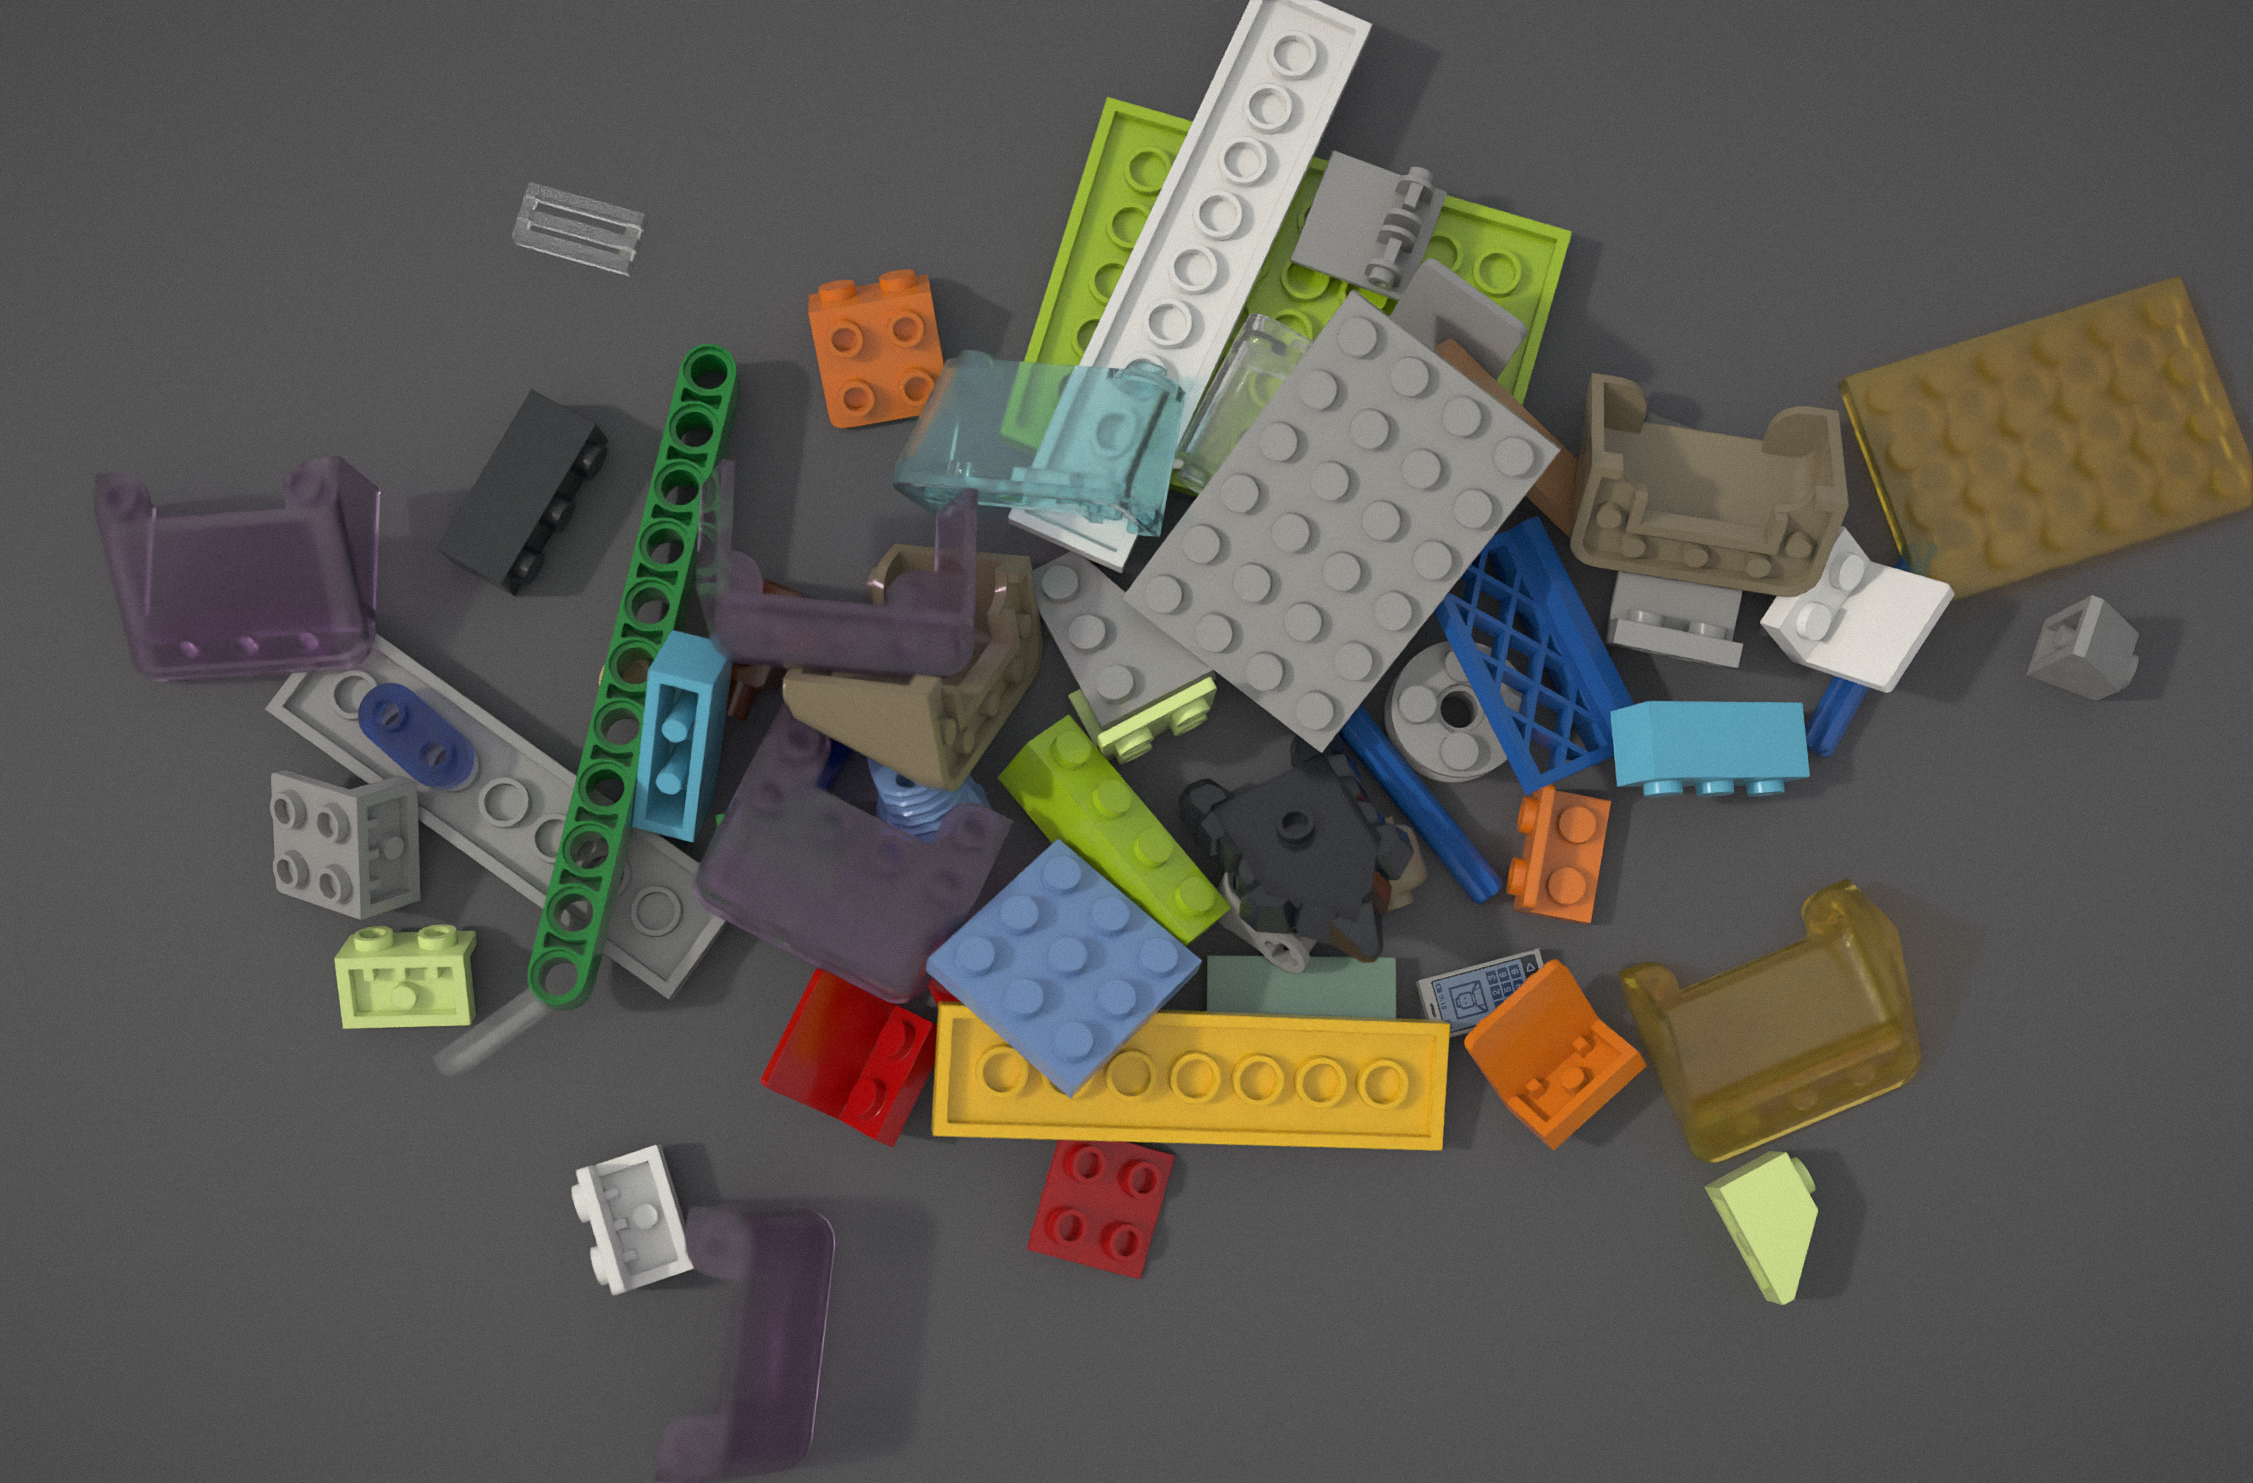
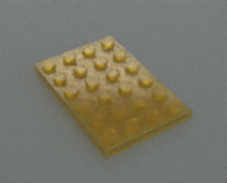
[1838,276,2253,602]

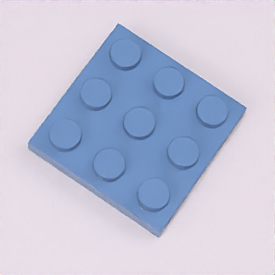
[925,839,1202,1098]

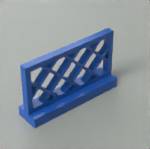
[1434,516,1634,796]

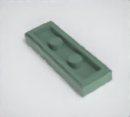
[1206,955,1396,1018]

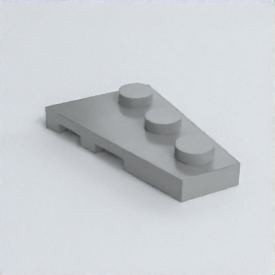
[1032,551,1216,732]

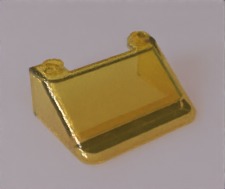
[1618,878,1922,1163]

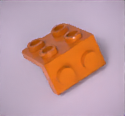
[808,269,950,429]
[1464,959,1647,1151]

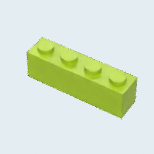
[997,714,1232,948]

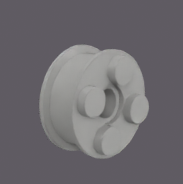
[1384,641,1522,783]

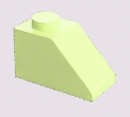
[1704,1151,1818,1305]

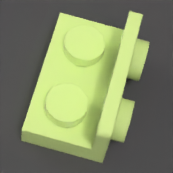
[334,924,477,1029]

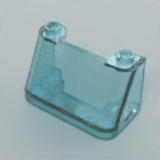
[892,350,1186,537]

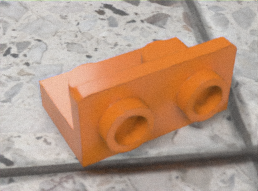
[1506,784,1611,925]

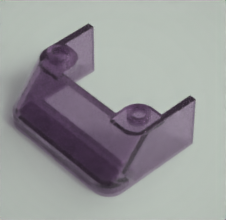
[696,459,978,681]

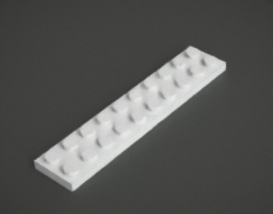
[1008,0,1373,573]

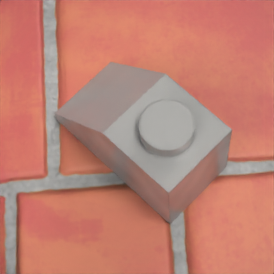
[2026,595,2139,701]

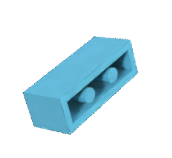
[632,630,735,842]
[1610,701,1810,798]

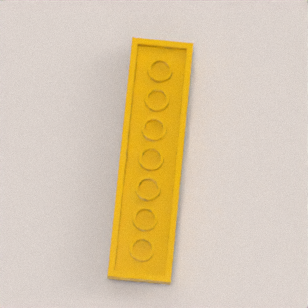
[931,1001,1450,1151]

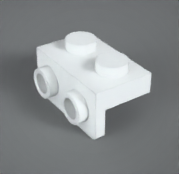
[572,1144,698,1296]

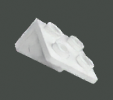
[1760,526,1954,693]

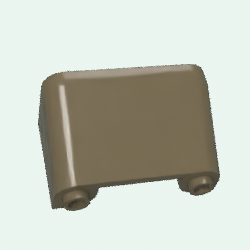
[1570,373,1849,596]
[783,544,1043,792]

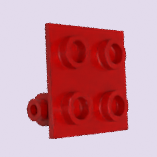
[1027,1140,1175,1279]

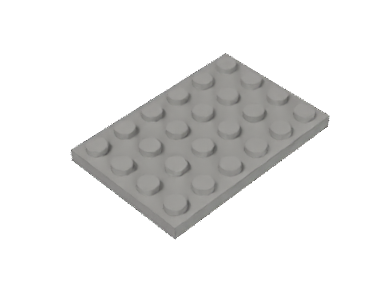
[1121,290,1561,753]

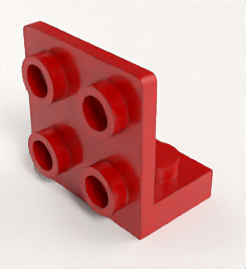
[760,968,937,1148]

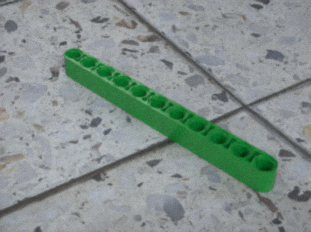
[527,344,740,1011]

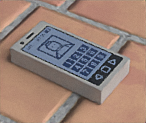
[1416,948,1544,1038]

